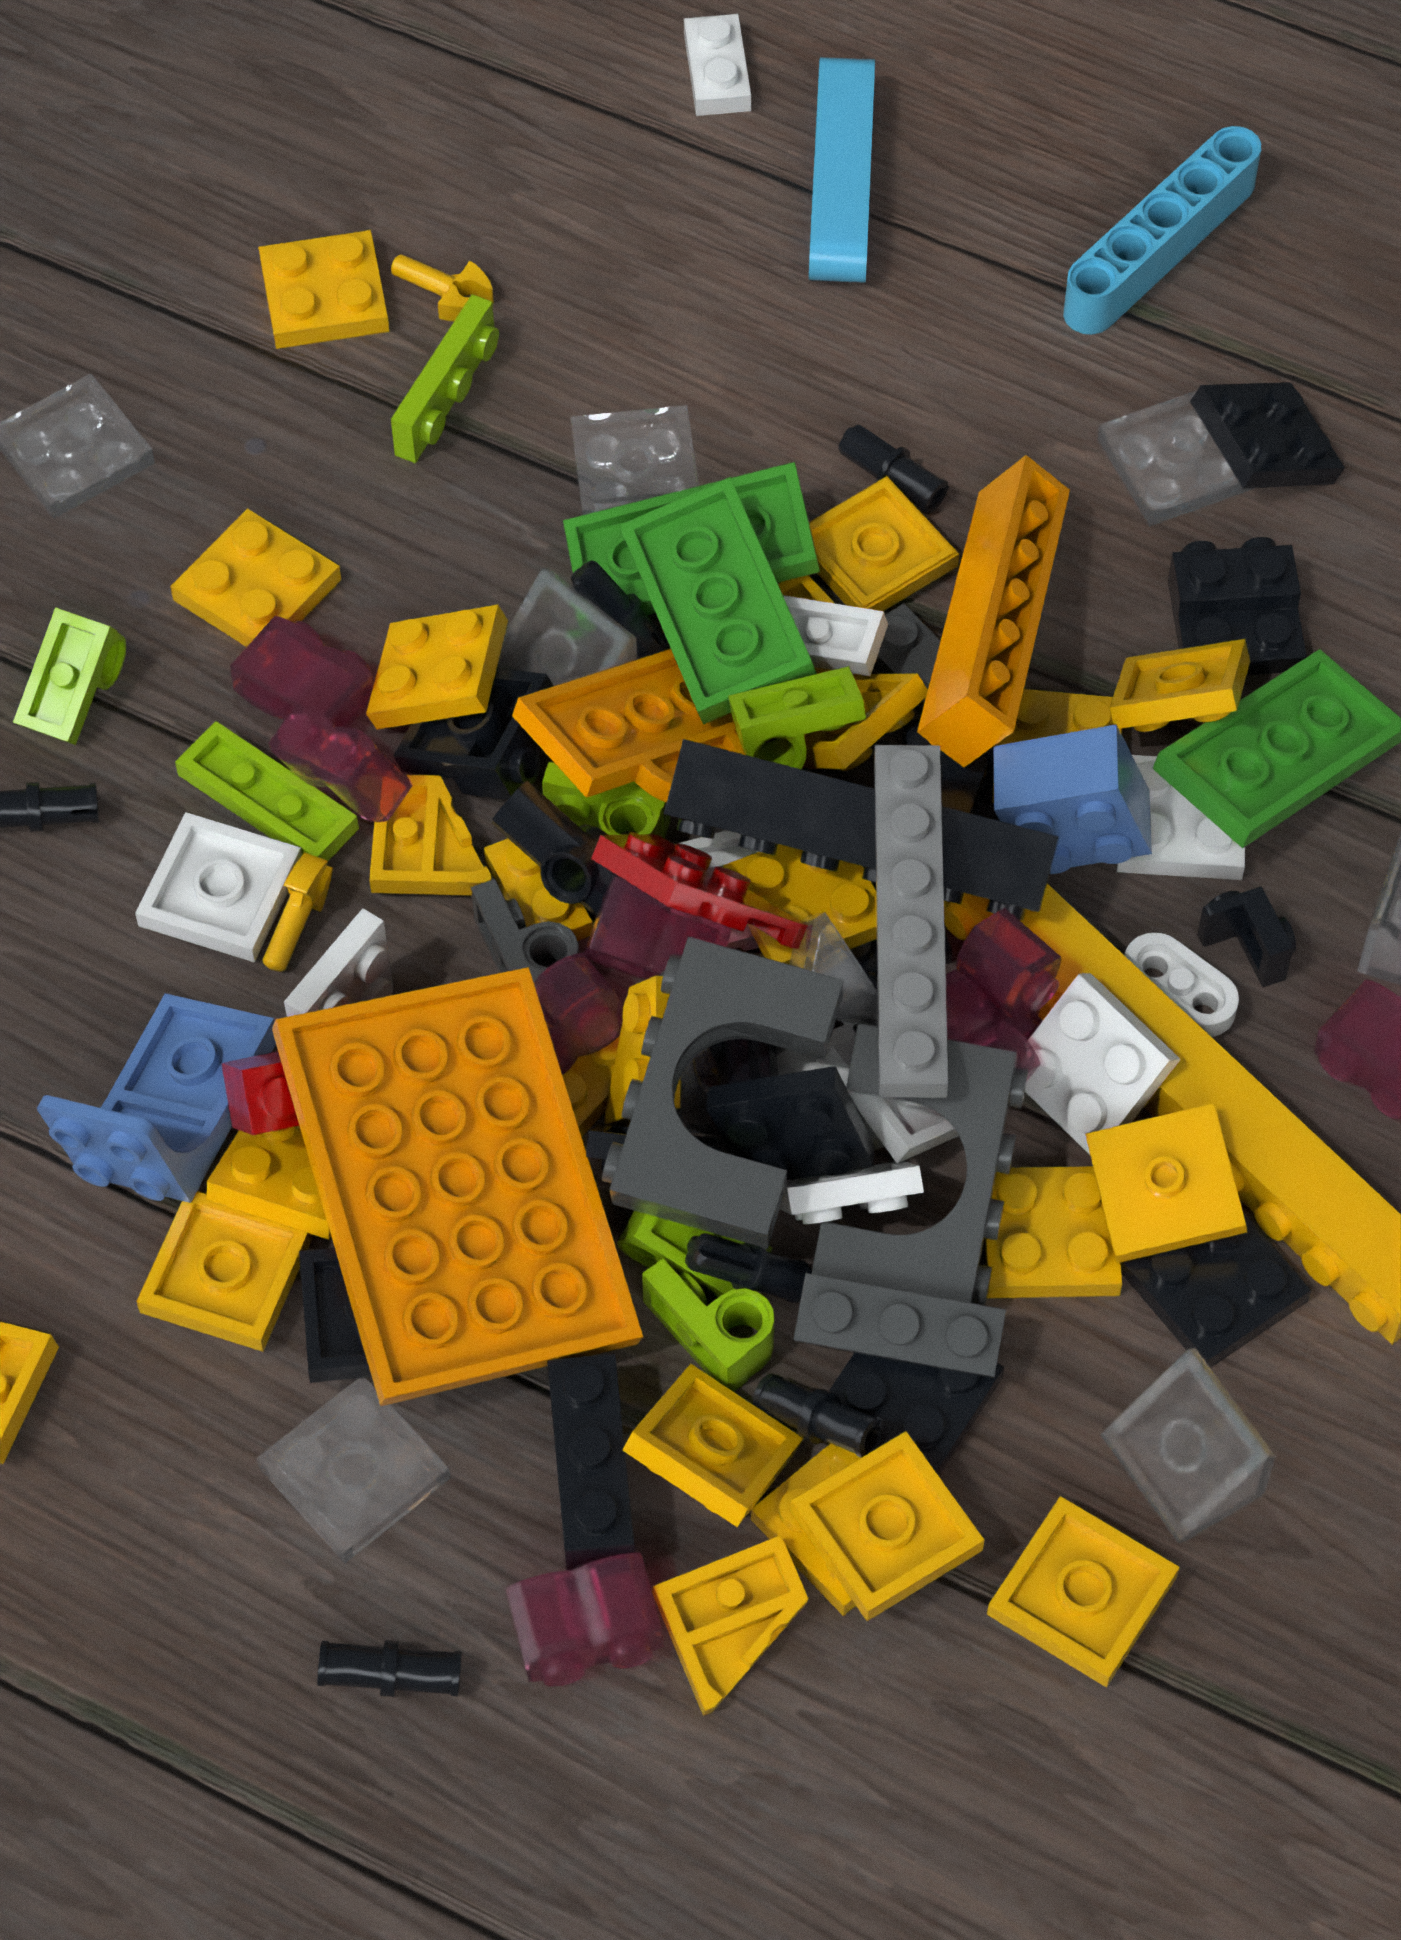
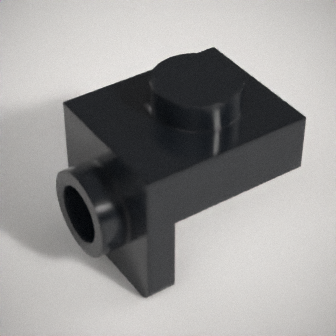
[1197,886,1296,988]

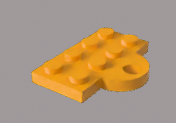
[512,649,745,803]

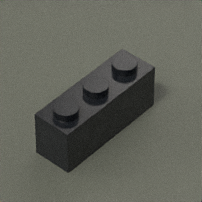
[547,1353,636,1582]

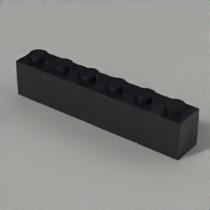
[664,739,1060,921]

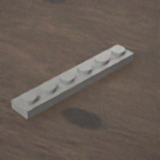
[874,745,948,1098]

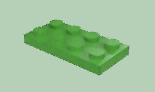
[563,462,820,630]
[619,477,817,725]
[1152,649,1401,849]

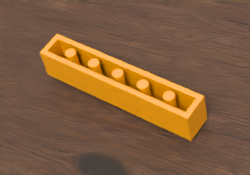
[917,455,1070,767]

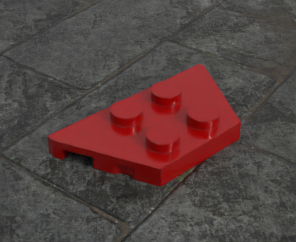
[591,832,808,949]

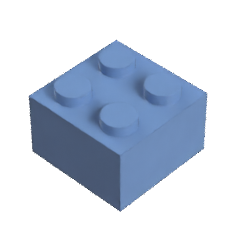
[993,724,1152,874]

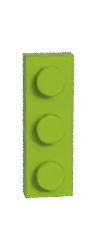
[391,294,499,463]
[175,721,359,861]

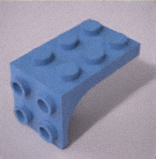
[37,993,276,1203]

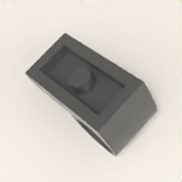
[471,879,581,1012]

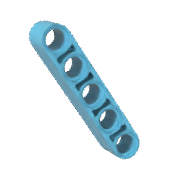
[809,57,875,283]
[1063,126,1262,335]

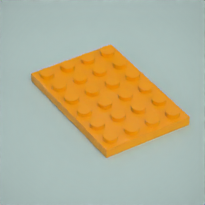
[272,967,643,1406]

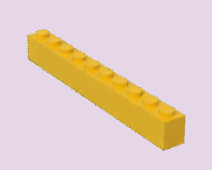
[944,884,1401,1345]

